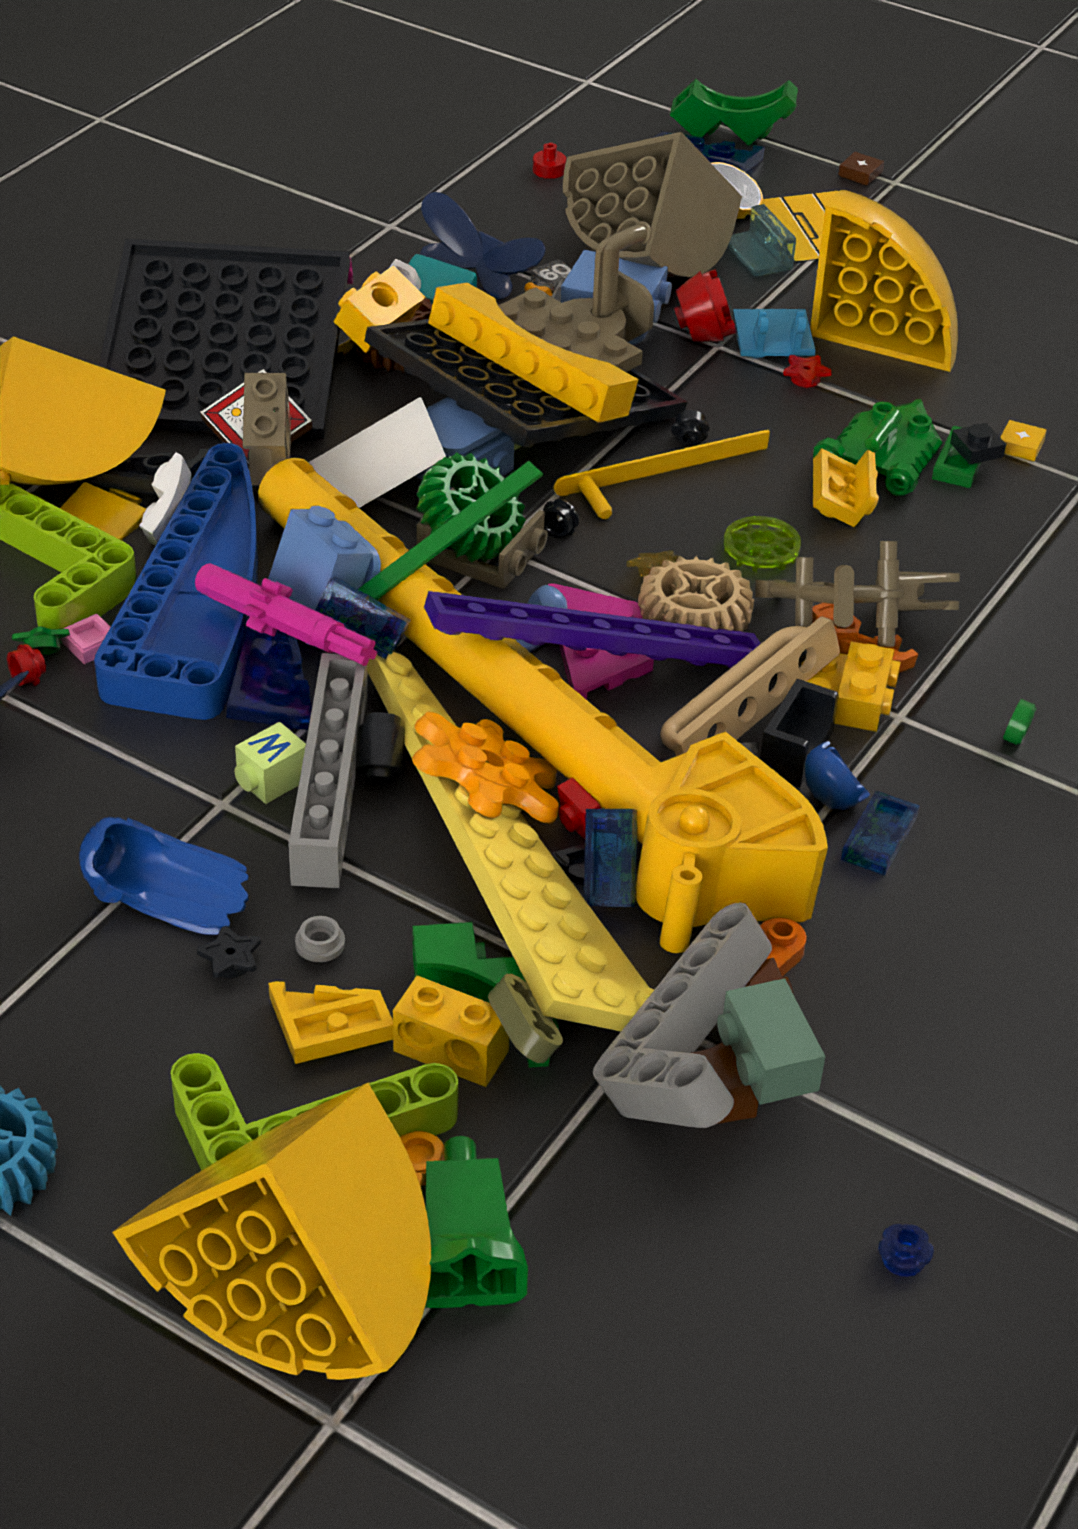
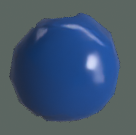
[805,741,870,810]

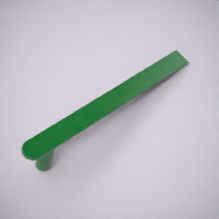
[328,461,543,641]

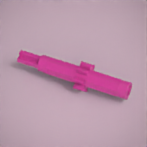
[195,563,377,666]

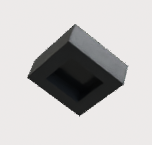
[950,423,1006,465]

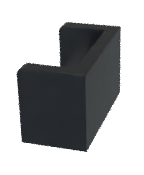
[760,679,839,787]

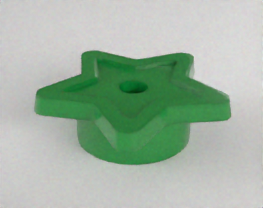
[12,626,70,655]

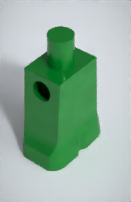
[425,1136,528,1308]

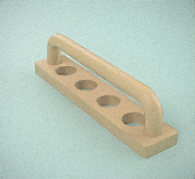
[660,616,840,756]

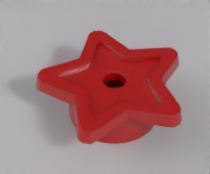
[783,355,832,388]

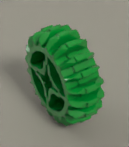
[416,453,526,562]

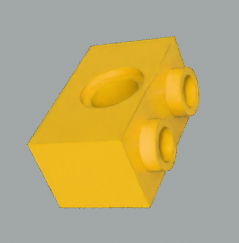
[333,266,426,353]

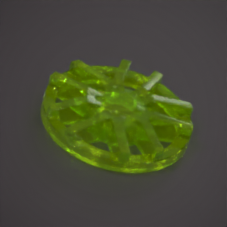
[724,516,801,572]

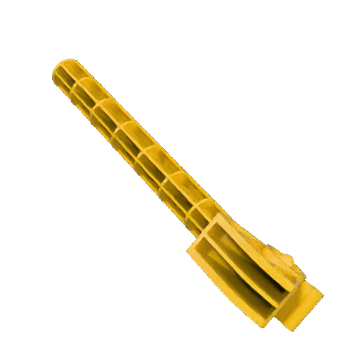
[258,458,828,953]

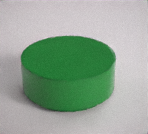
[1003,698,1037,745]

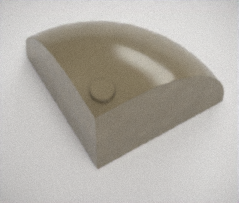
[563,132,742,278]

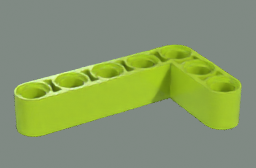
[0,482,137,629]
[171,1053,458,1171]

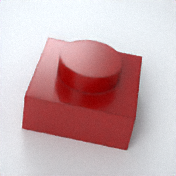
[557,777,601,843]

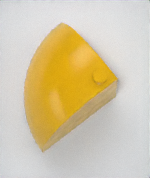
[810,190,958,372]
[0,336,166,485]
[112,1083,431,1380]

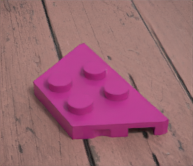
[548,584,654,700]

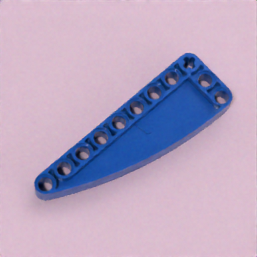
[94,443,258,720]

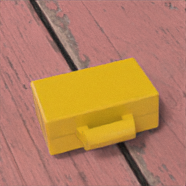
[60,482,147,540]

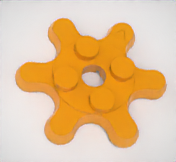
[412,712,559,824]

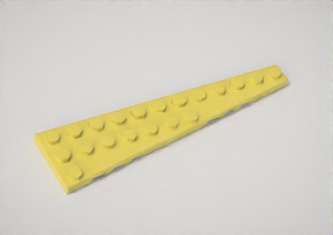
[367,651,654,1031]

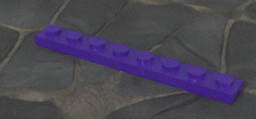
[424,591,761,668]

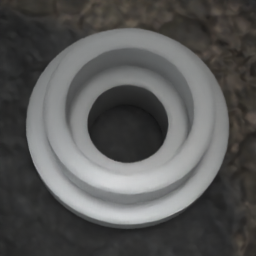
[295,916,345,962]

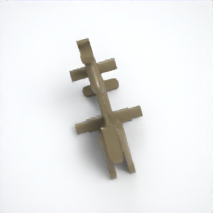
[755,541,960,647]

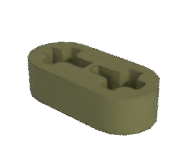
[488,974,563,1064]

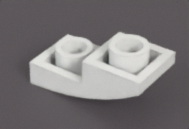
[139,452,192,546]

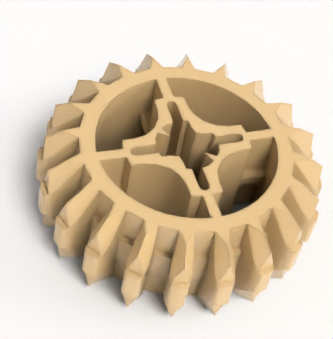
[638,556,754,632]

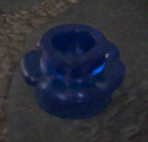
[878,1224,934,1276]

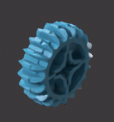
[0,1085,58,1216]

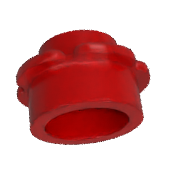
[7,644,46,686]

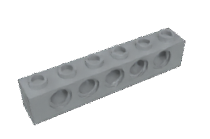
[288,653,368,888]

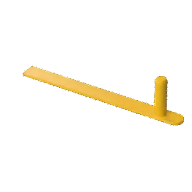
[553,429,770,519]

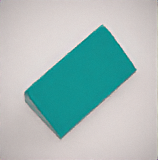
[408,254,477,304]

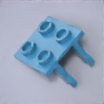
[732,309,815,358]

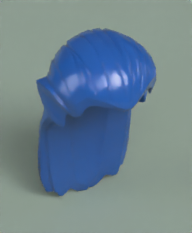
[79,817,249,935]

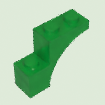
[670,79,798,146]
[412,922,559,1068]

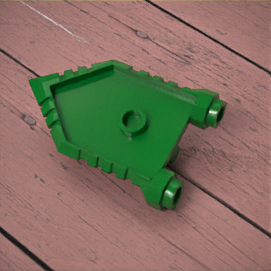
[813,399,943,496]

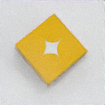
[1000,420,1047,461]

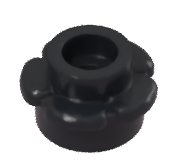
[671,410,710,446]
[543,499,579,538]

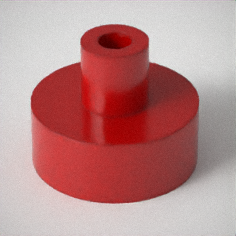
[533,143,566,179]

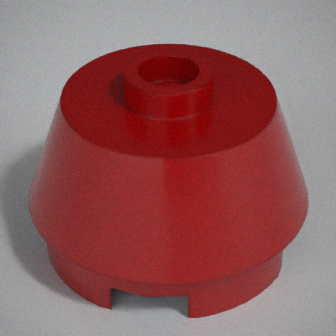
[674,269,737,342]

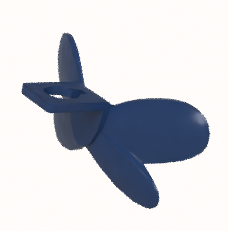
[420,192,546,300]

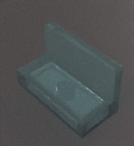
[728,204,796,276]

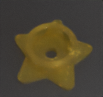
[626,550,679,577]

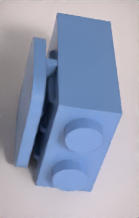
[561,250,672,344]
[415,397,514,489]
[268,506,381,645]

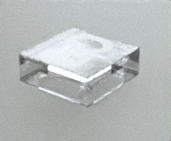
[531,259,572,294]

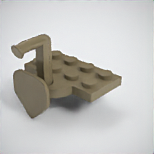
[498,221,654,372]

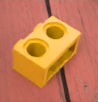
[393,976,509,1087]

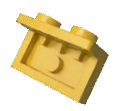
[813,448,879,527]

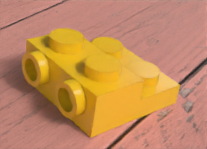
[801,641,901,732]

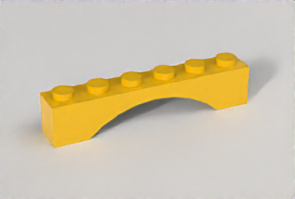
[428,283,639,423]

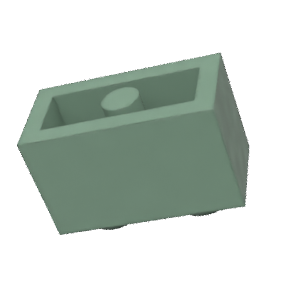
[717,978,826,1105]

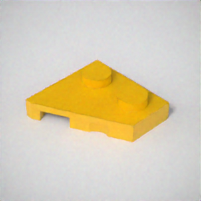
[268,981,393,1064]

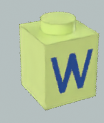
[234,722,306,804]

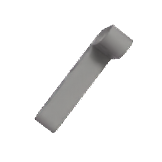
[593,902,772,1128]

